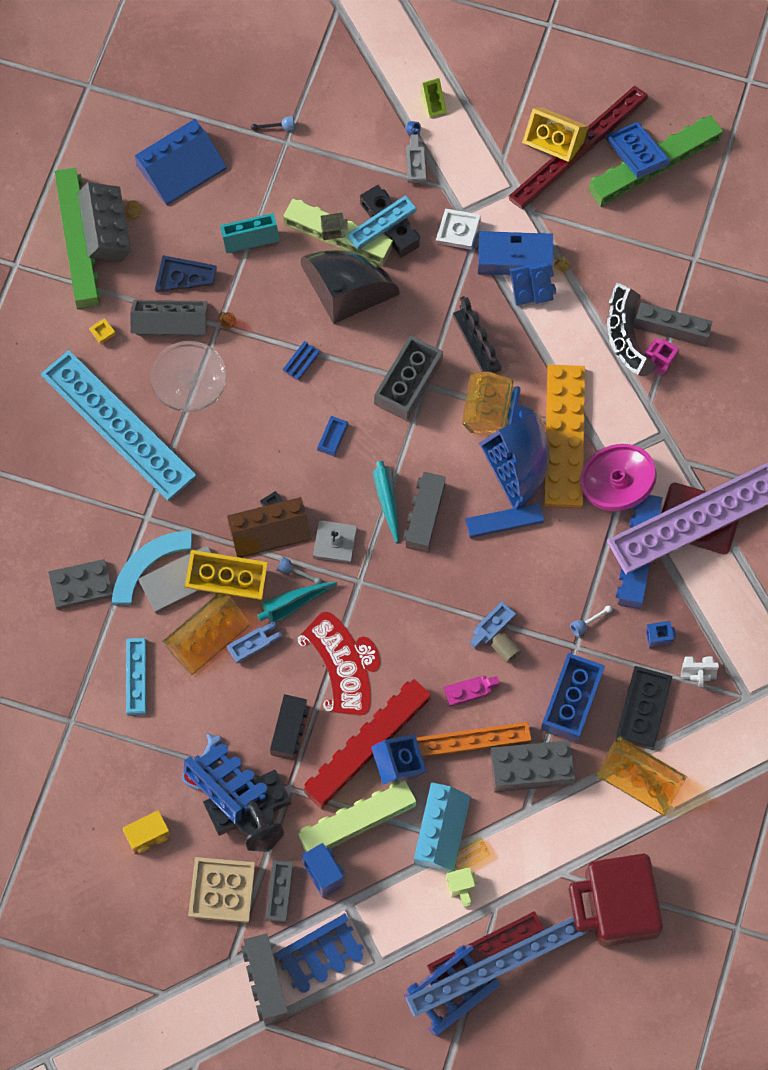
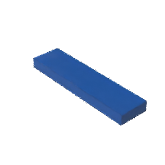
[465,503,544,538]

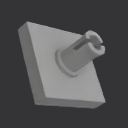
[313,520,357,564]

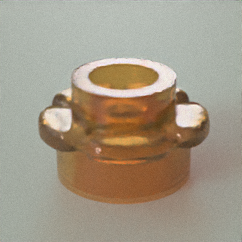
[219,312,236,329]

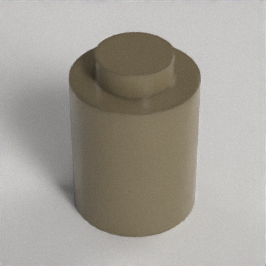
[491,633,521,663]

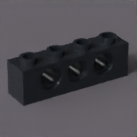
[360,185,420,258]

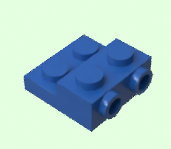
[509,261,556,306]

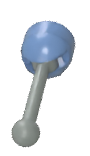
[277,557,322,584]

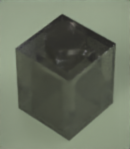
[320,213,348,240]

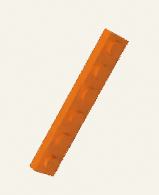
[416,722,531,758]

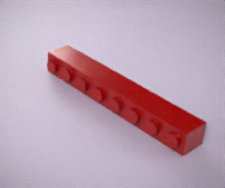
[304,679,431,809]

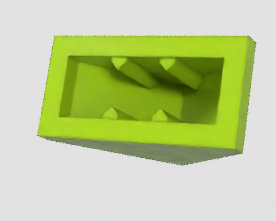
[421,78,447,117]

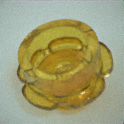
[124,201,142,218]
[553,256,571,273]

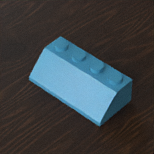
[414,783,471,872]

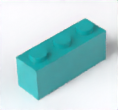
[220,213,280,254]

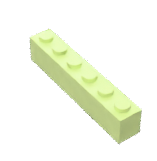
[283,199,393,266]
[298,781,416,852]

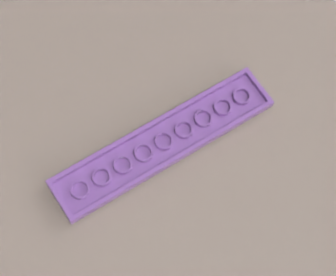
[607,462,768,574]

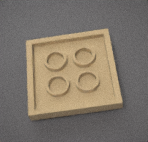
[188,857,255,923]

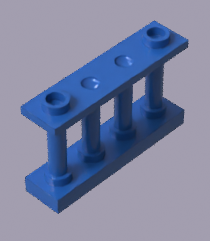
[404,945,501,1036]

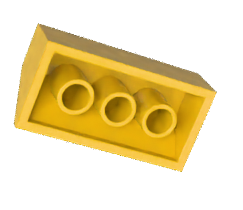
[185,550,268,600]

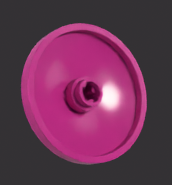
[580,444,657,511]

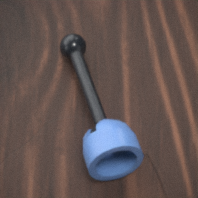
[251,116,295,131]

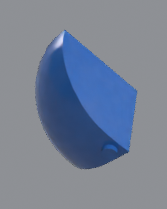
[479,411,549,509]

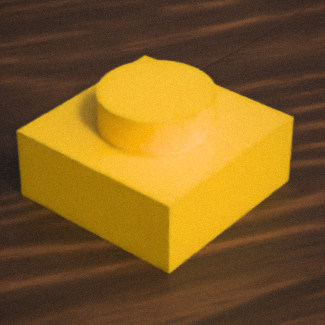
[89,318,116,345]

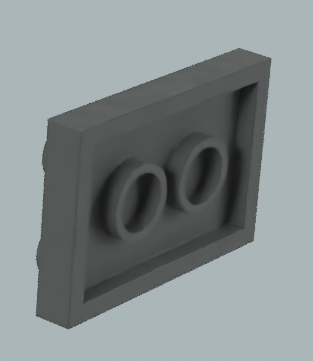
[48,559,113,610]

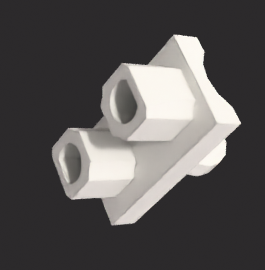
[681,657,718,686]

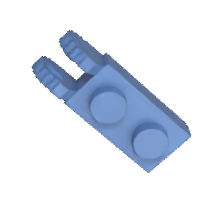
[227,622,283,664]

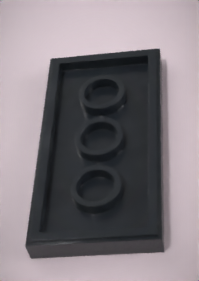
[615,666,673,750]

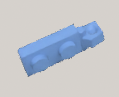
[470,601,516,649]

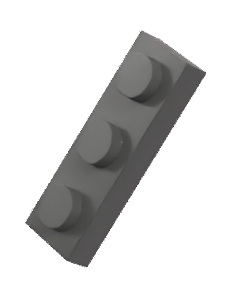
[266,860,293,923]

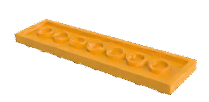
[544,364,585,508]

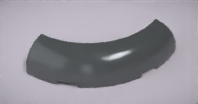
[607,282,657,377]

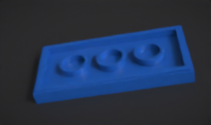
[606,122,670,179]

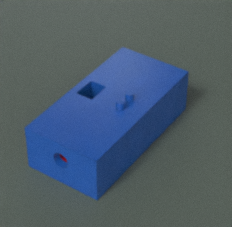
[478,231,553,275]

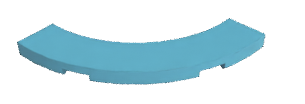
[112,530,192,605]

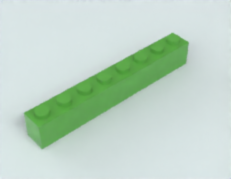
[589,115,723,207]
[54,167,101,309]

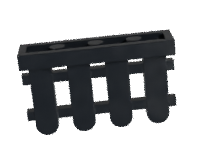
[453,296,502,377]

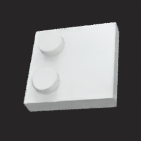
[436,209,481,250]

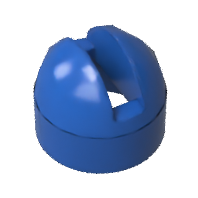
[405,121,421,135]

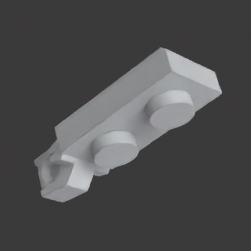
[406,135,426,183]

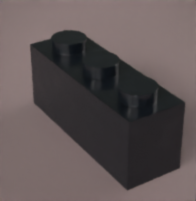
[270,694,310,760]

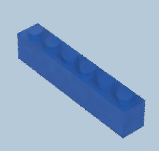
[615,495,663,610]

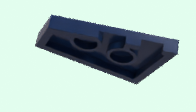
[155,255,217,292]

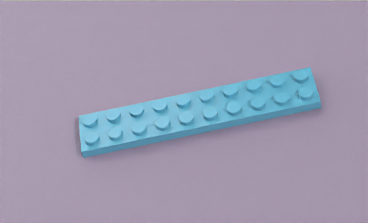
[41,350,196,502]

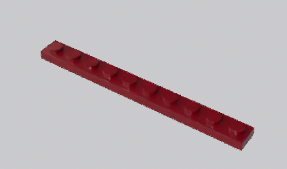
[508,85,648,210]

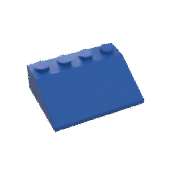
[135,119,227,205]

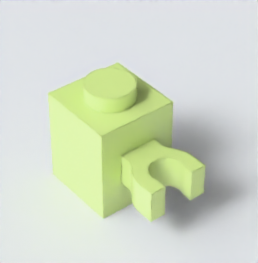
[446,867,478,908]

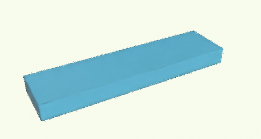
[347,195,417,250]
[126,638,146,715]

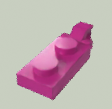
[444,676,499,707]

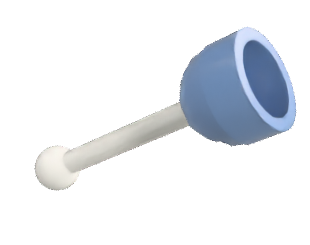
[570,605,612,637]

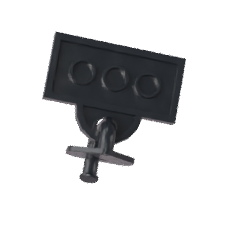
[203,769,292,852]

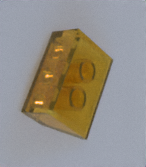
[462,372,514,433]

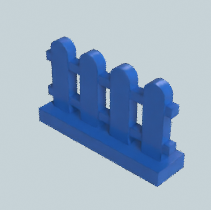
[184,744,267,823]
[273,913,364,993]

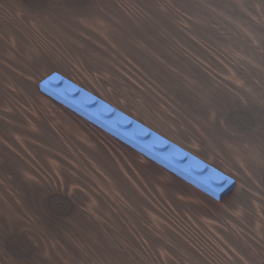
[405,916,590,1017]

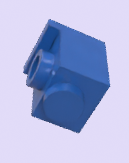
[645,621,676,648]

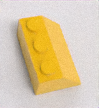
[522,107,589,162]

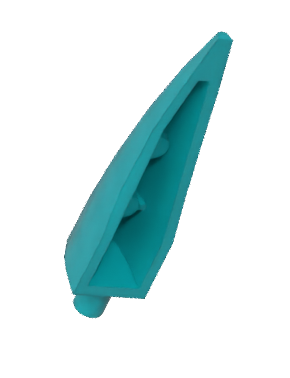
[372,461,399,543]
[257,581,337,623]

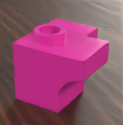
[645,338,679,377]

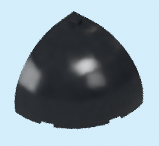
[301,250,400,324]

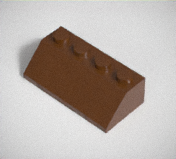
[227,497,311,558]

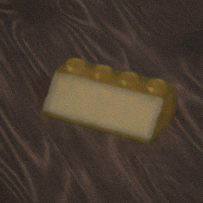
[163,593,250,675]
[596,736,688,816]

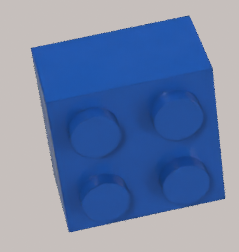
[371,734,427,785]
[302,843,345,898]

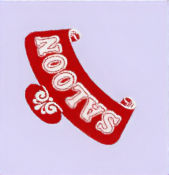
[298,612,380,715]

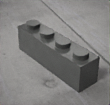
[634,302,713,347]
[403,472,446,553]

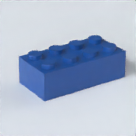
[541,653,605,743]

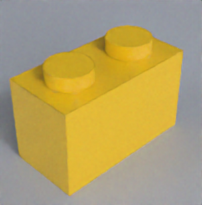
[122,810,170,853]

